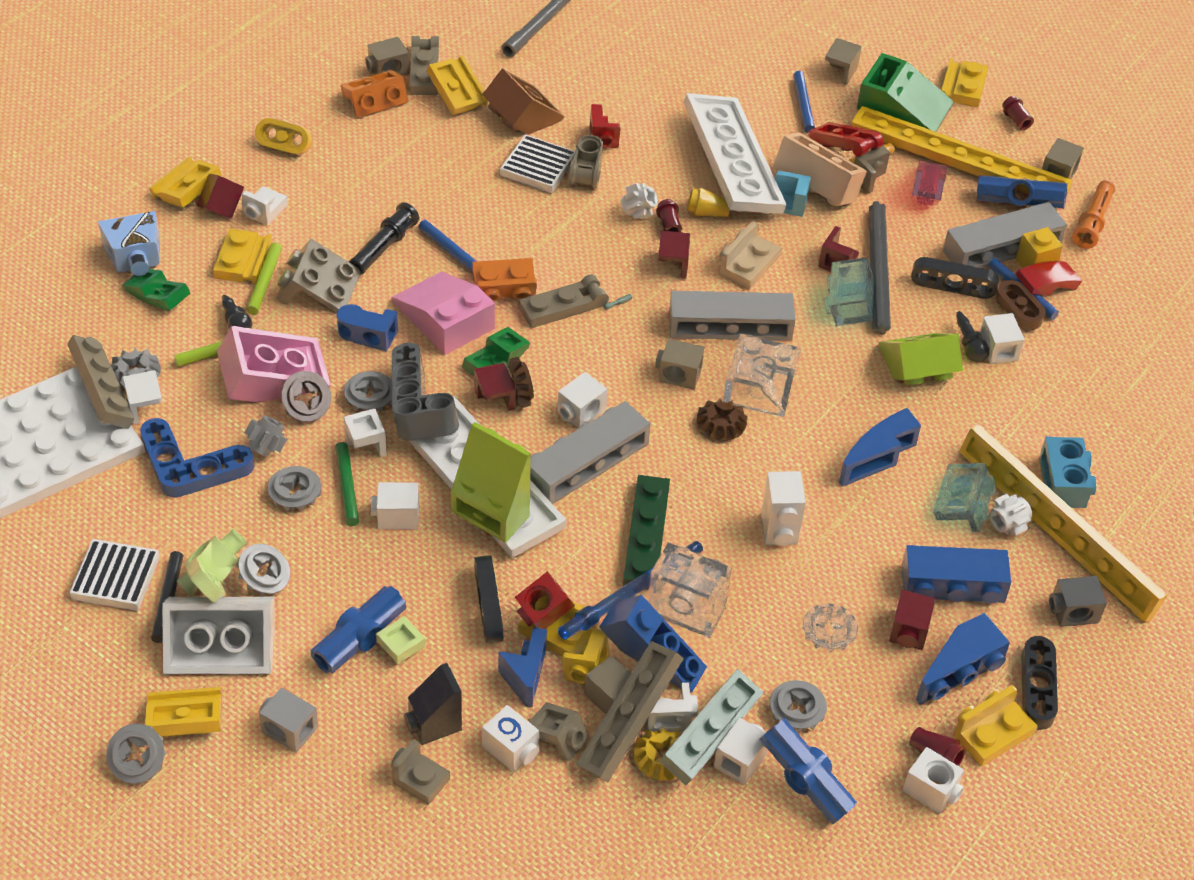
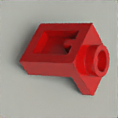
[589,104,621,148]

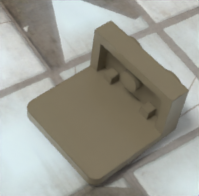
[276,238,360,312]

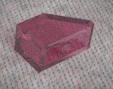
[911,161,948,206]

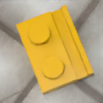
[426,55,488,115]
[942,58,989,108]
[149,156,222,208]
[213,228,272,284]
[145,687,222,737]

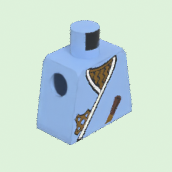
[98,211,160,276]

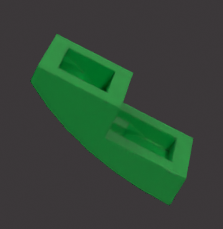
[122,269,191,311]
[462,327,530,376]

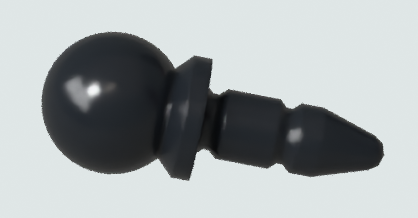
[221,295,253,329]
[956,311,989,362]

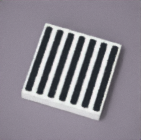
[500,134,575,194]
[70,539,160,611]

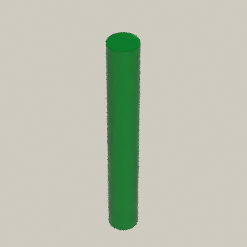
[335,442,359,526]

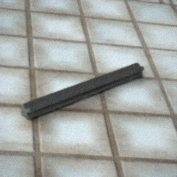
[869,201,891,335]

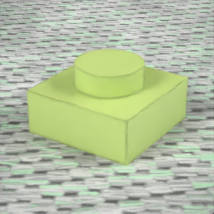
[376,616,426,664]

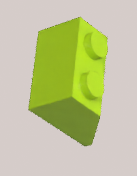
[878,333,963,385]

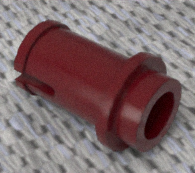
[1002,96,1034,131]
[656,199,682,232]

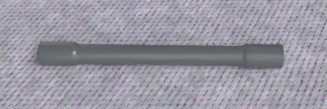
[501,0,571,57]

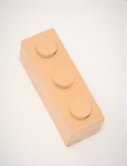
[773,132,867,206]

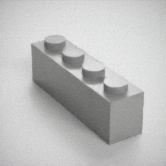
[943,202,1067,268]
[669,291,796,341]
[530,401,651,504]

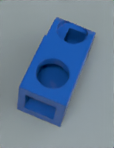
[336,304,398,352]

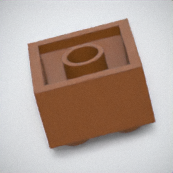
[482,68,565,135]

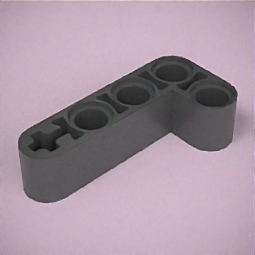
[392,343,459,441]

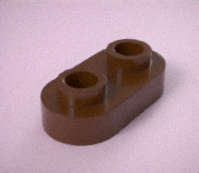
[996,280,1046,330]

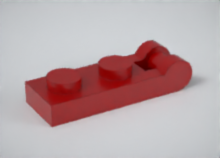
[809,122,884,157]

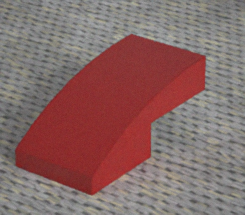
[1015,261,1083,296]

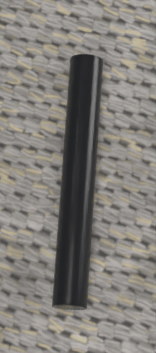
[151,551,184,643]

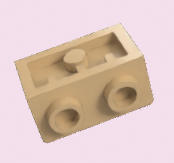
[719,221,782,290]

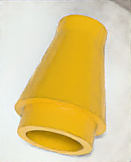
[687,187,730,218]

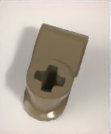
[568,135,603,189]

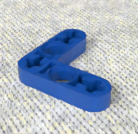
[140,418,254,498]

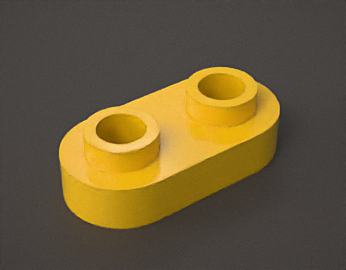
[255,118,312,155]

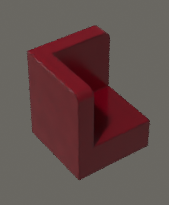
[197,173,244,219]
[818,226,859,277]
[658,231,690,278]
[474,362,516,411]

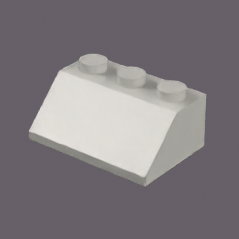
[162,597,275,674]

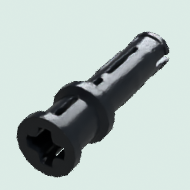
[349,202,420,275]

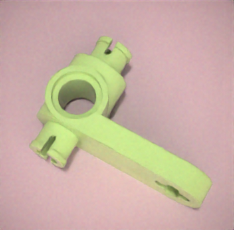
[177,528,248,603]

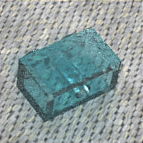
[825,257,874,326]

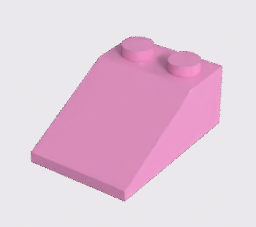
[392,272,495,355]
[217,326,331,402]

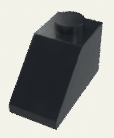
[404,662,462,745]

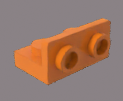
[340,70,408,117]
[472,258,537,301]

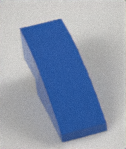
[839,408,921,487]

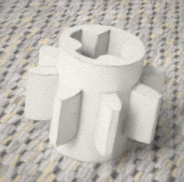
[621,183,658,220]
[990,494,1032,536]

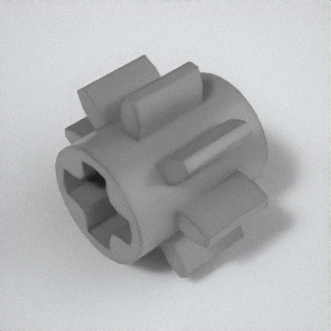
[244,416,287,456]

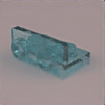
[933,463,995,532]

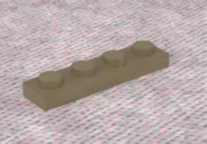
[67,335,134,429]
[576,641,683,783]

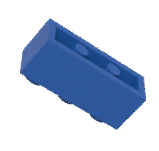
[901,545,1012,604]

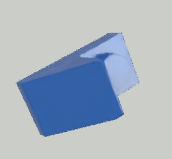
[498,627,547,707]

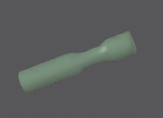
[604,294,632,310]

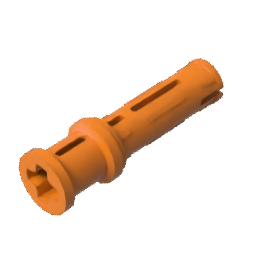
[1072,180,1115,249]

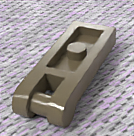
[410,36,439,95]
[519,274,609,328]

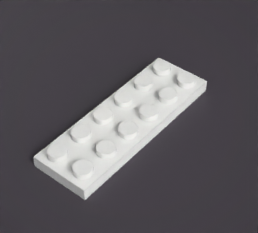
[683,93,787,214]
[409,396,567,558]

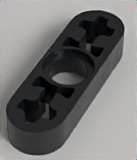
[911,257,999,299]
[474,555,504,644]
[1021,636,1058,730]

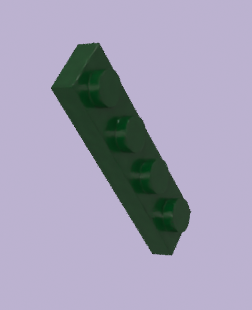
[623,475,670,591]

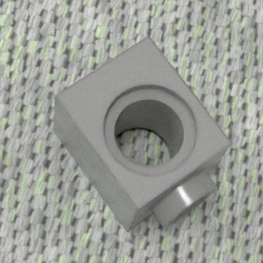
[259,687,318,753]

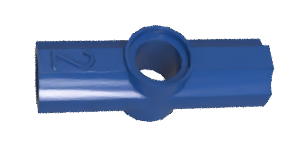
[977,175,1068,209]
[310,585,406,674]
[759,718,857,825]

